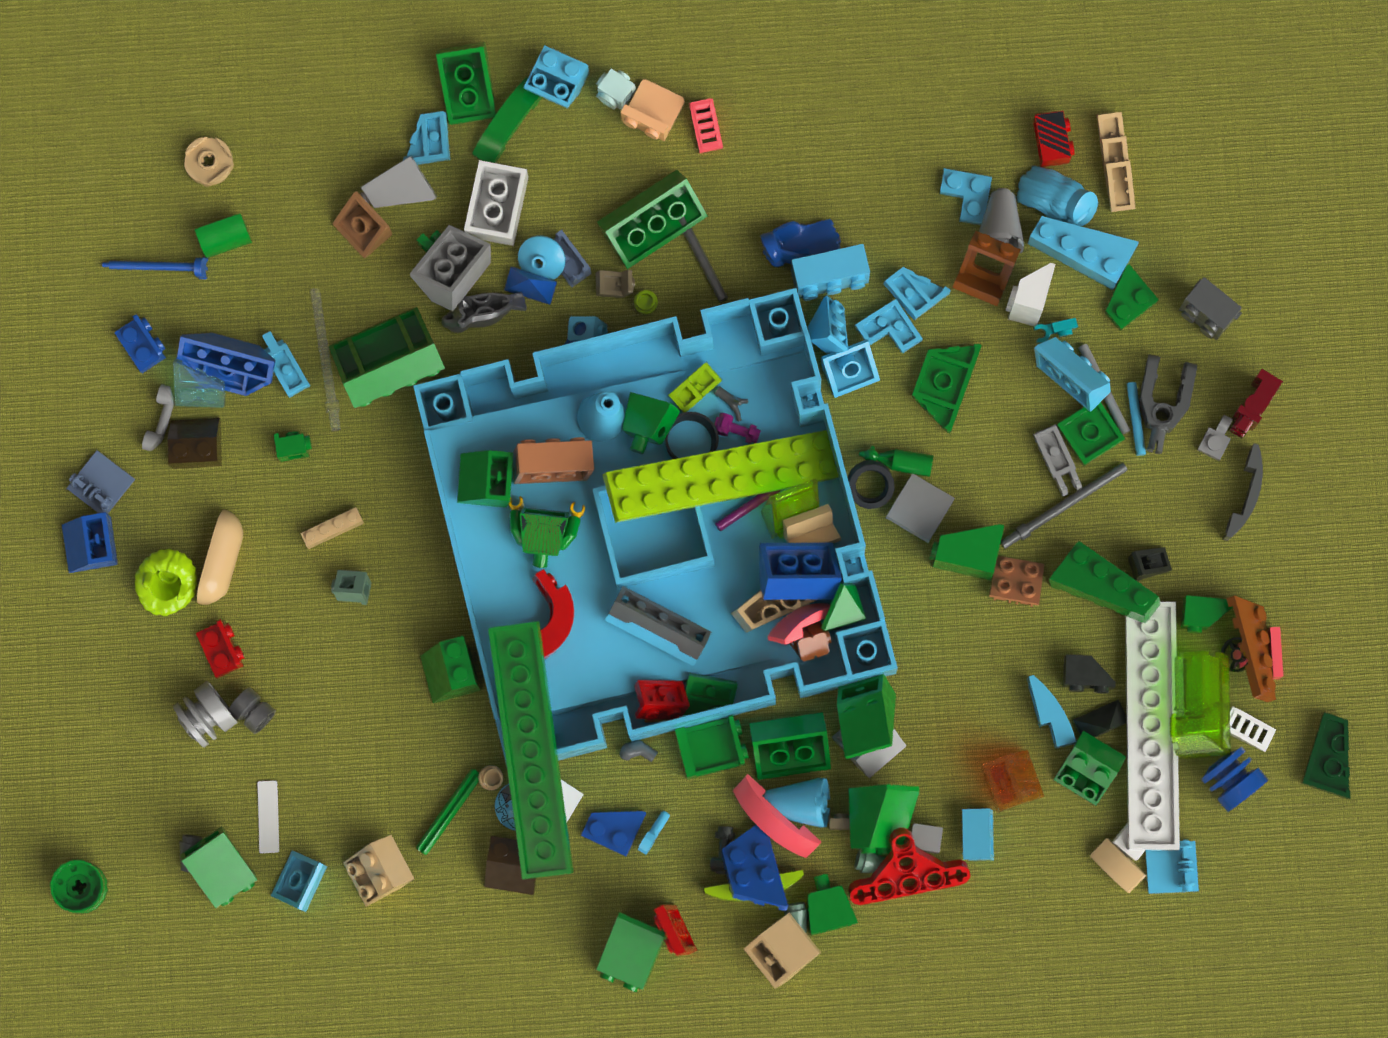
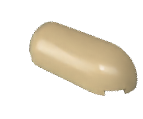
[197,509,243,605]

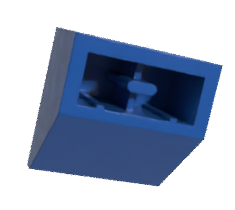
[62,512,118,573]

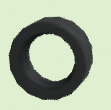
[848,460,895,509]

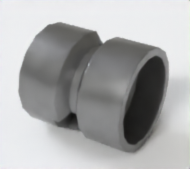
[228,687,276,734]

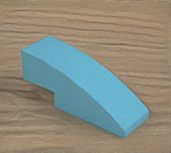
[1027,675,1076,749]

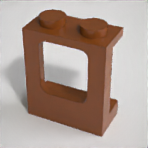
[952,231,1021,306]

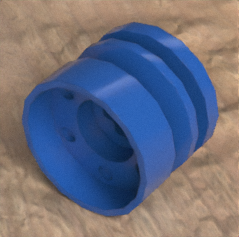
[1201,747,1269,813]

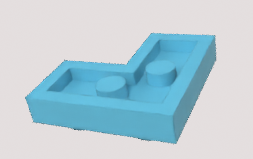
[940,169,992,225]
[855,299,923,353]

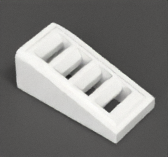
[1220,706,1276,752]

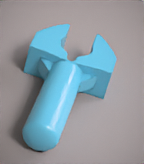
[638,811,670,855]

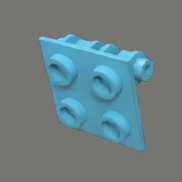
[1145,840,1199,894]

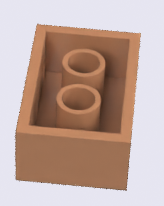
[512,437,594,484]

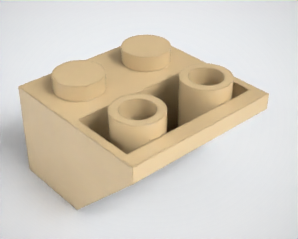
[343,835,414,906]
[744,913,821,989]

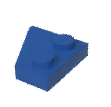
[581,811,647,857]

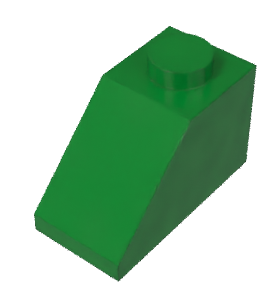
[1181,595,1233,634]

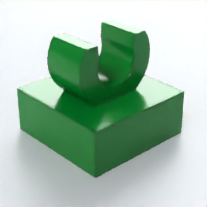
[416,230,441,253]

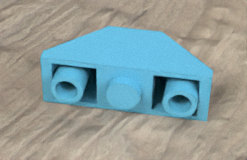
[808,295,848,354]

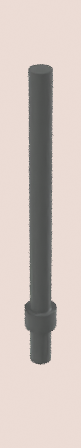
[1000,462,1128,549]

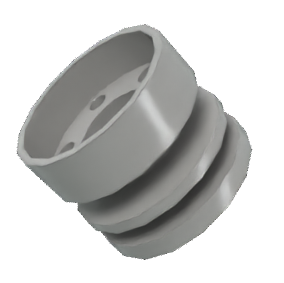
[173,681,238,748]

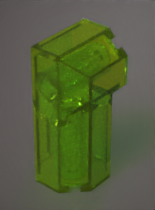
[1170,651,1231,759]

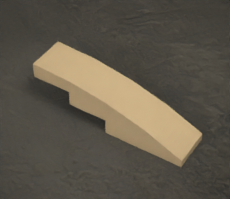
[1097,112,1136,212]

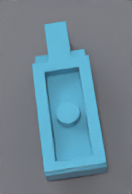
[262,331,310,398]

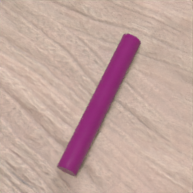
[715,490,780,532]

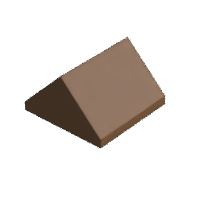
[333,191,393,258]

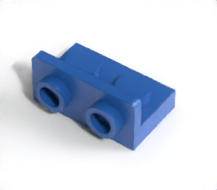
[114,314,166,373]

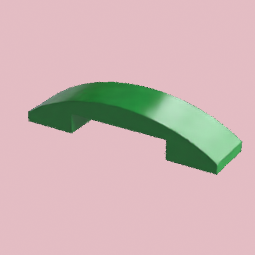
[472,77,542,163]

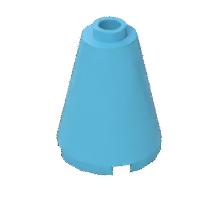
[577,392,626,442]
[762,777,830,828]

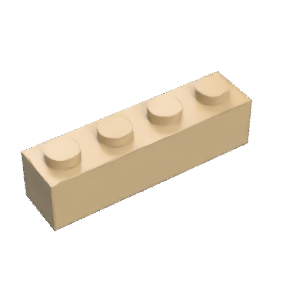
[300,507,364,549]

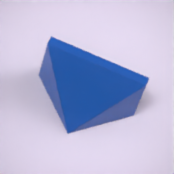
[504,267,557,305]

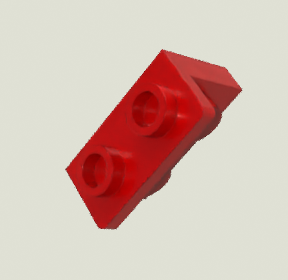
[196,619,245,679]
[634,680,690,721]

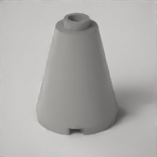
[979,188,1024,254]

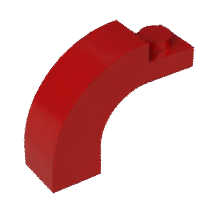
[532,569,574,659]

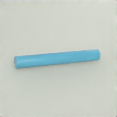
[1127,382,1146,456]

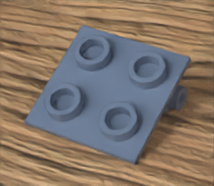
[67,450,135,514]

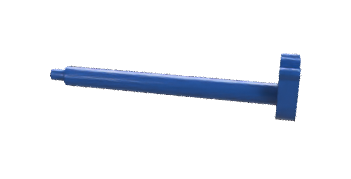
[102,257,208,279]

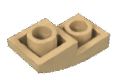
[1090,838,1146,893]

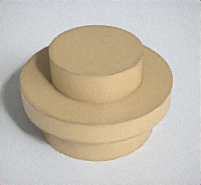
[478,765,503,790]

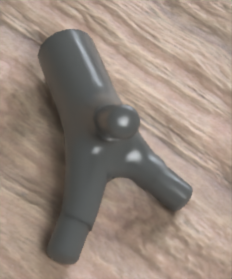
[714,386,748,422]

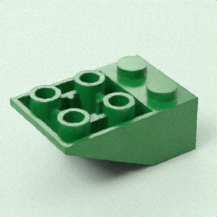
[837,674,896,759]

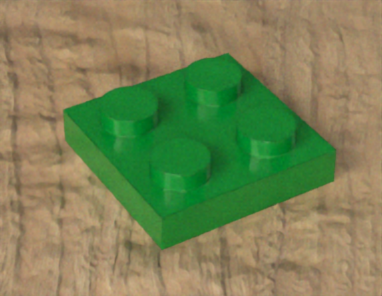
[1057,402,1125,467]

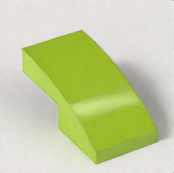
[669,361,722,413]

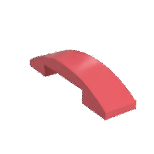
[768,603,831,645]
[733,774,821,858]

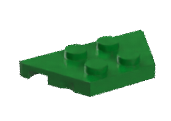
[912,344,982,434]

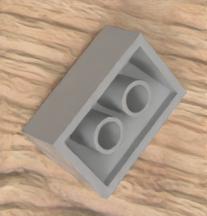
[410,225,491,311]

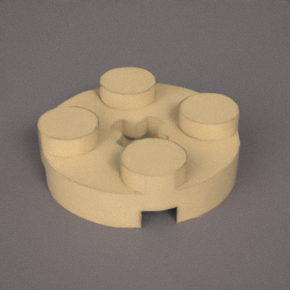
[184,137,234,187]

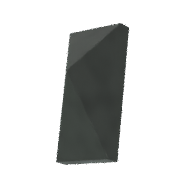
[1073,699,1127,737]

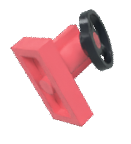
[1220,627,1283,679]

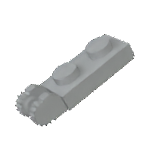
[1033,424,1082,496]

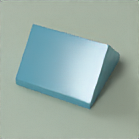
[821,339,880,398]
[271,850,327,912]

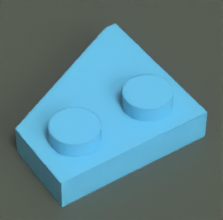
[403,111,450,165]

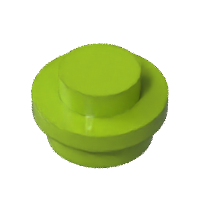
[634,290,658,315]

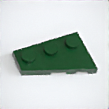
[1301,712,1350,800]

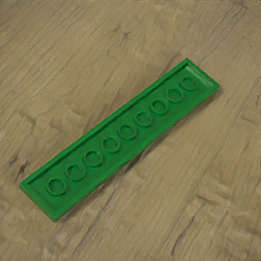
[488,621,574,879]

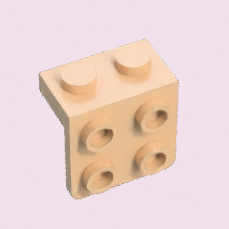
[620,79,684,141]

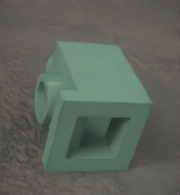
[331,570,372,605]

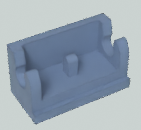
[553,230,591,288]

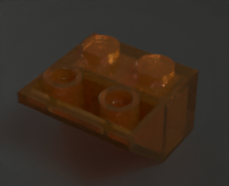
[980,750,1045,813]

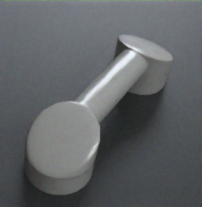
[142,384,174,451]

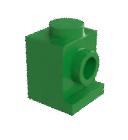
[274,431,312,462]

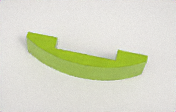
[704,870,804,902]

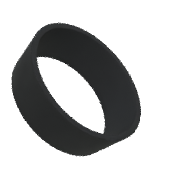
[665,412,719,459]

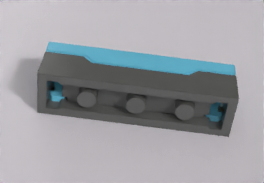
[605,586,711,666]

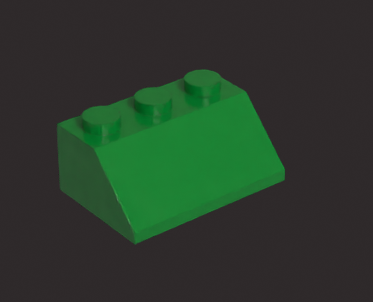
[749,712,831,780]

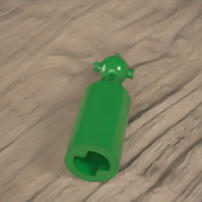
[859,446,934,477]

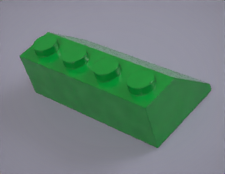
[596,170,708,269]

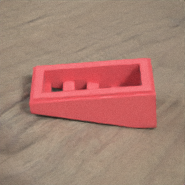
[689,98,723,153]

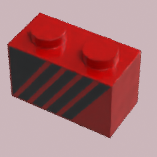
[1033,111,1075,167]

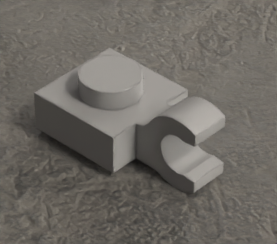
[1197,415,1233,461]

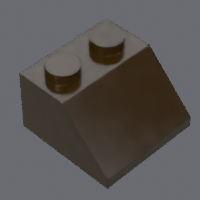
[168,418,222,469]
[484,836,537,895]

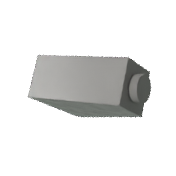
[360,156,437,208]

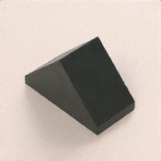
[1128,547,1172,581]

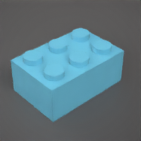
[791,244,870,301]

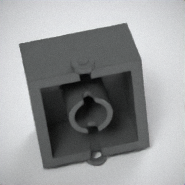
[1179,277,1242,340]

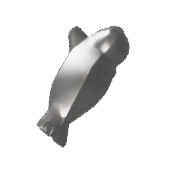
[442,292,527,333]

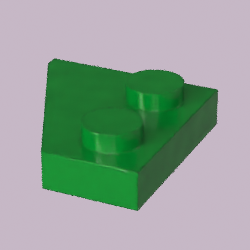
[1105,264,1159,331]

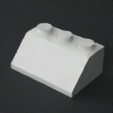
[1006,263,1056,327]

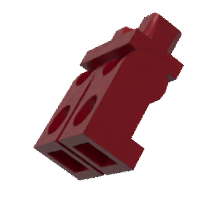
[1230,369,1283,439]

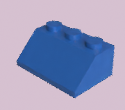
[759,543,842,600]

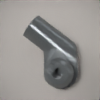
[619,740,658,762]

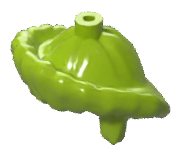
[135,549,198,616]

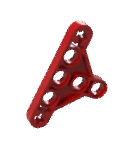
[848,828,970,905]

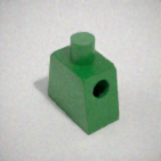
[622,392,680,454]
[807,874,858,936]

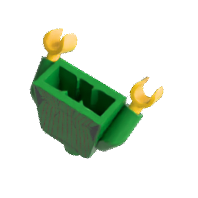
[509,496,585,568]

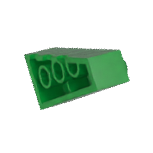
[1049,540,1160,624]

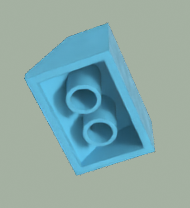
[1034,337,1111,412]

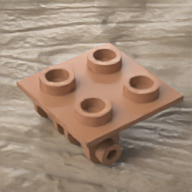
[989,556,1044,607]

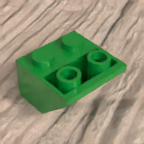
[457,450,513,508]
[1053,731,1126,806]

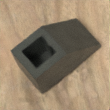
[1063,654,1115,693]

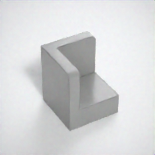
[912,824,943,854]

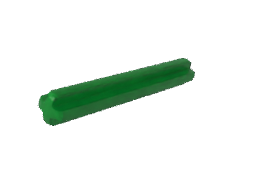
[416,768,480,855]

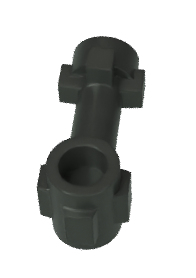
[710,826,735,874]

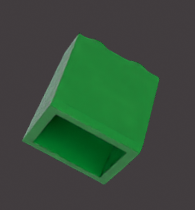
[929,524,1005,581]
[420,636,481,704]
[849,784,920,855]
[596,913,666,992]

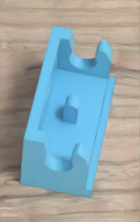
[962,809,994,861]

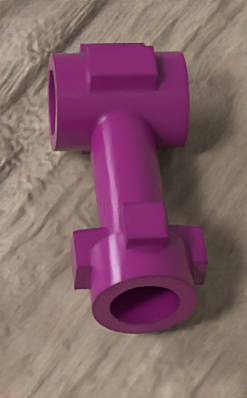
[714,413,761,444]

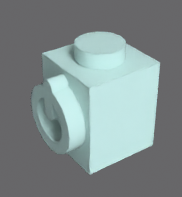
[596,68,636,110]

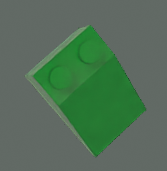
[436,42,496,125]

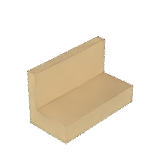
[783,504,841,543]

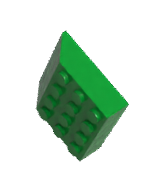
[328,307,445,408]

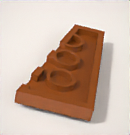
[1226,596,1276,702]

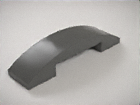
[1223,443,1263,541]

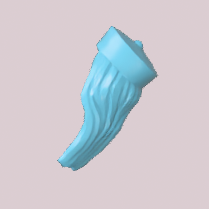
[1017,166,1098,226]

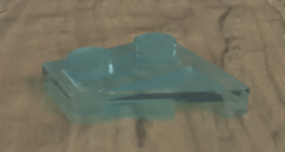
[173,359,225,408]

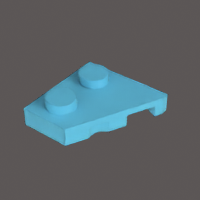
[883,267,951,321]

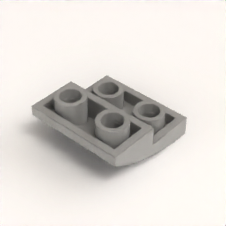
[886,474,955,543]

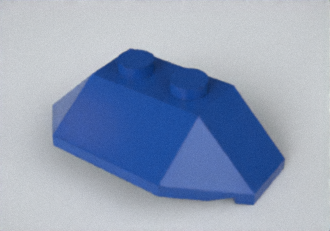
[177,333,276,396]

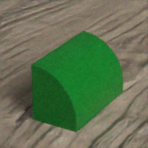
[194,213,252,258]

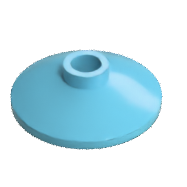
[518,235,566,280]

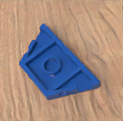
[721,825,788,911]

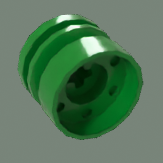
[50,860,108,914]

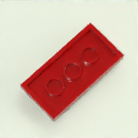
[653,905,698,956]

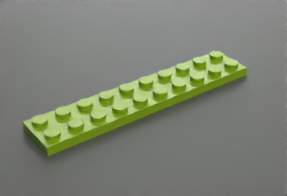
[603,430,839,523]

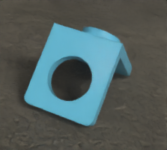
[567,316,608,341]

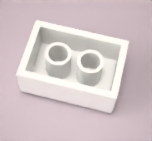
[464,160,528,246]

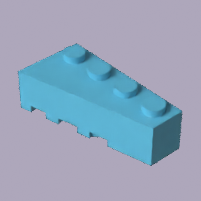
[1028,216,1139,290]

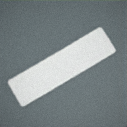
[257,781,279,853]

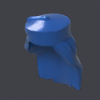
[760,219,841,268]

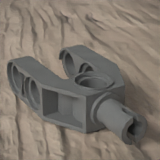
[1139,354,1197,454]

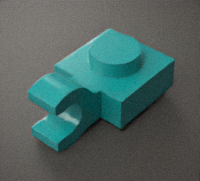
[1033,318,1078,343]

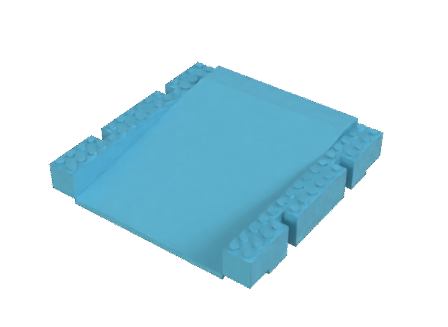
[413,288,898,766]

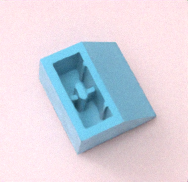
[524,45,589,108]

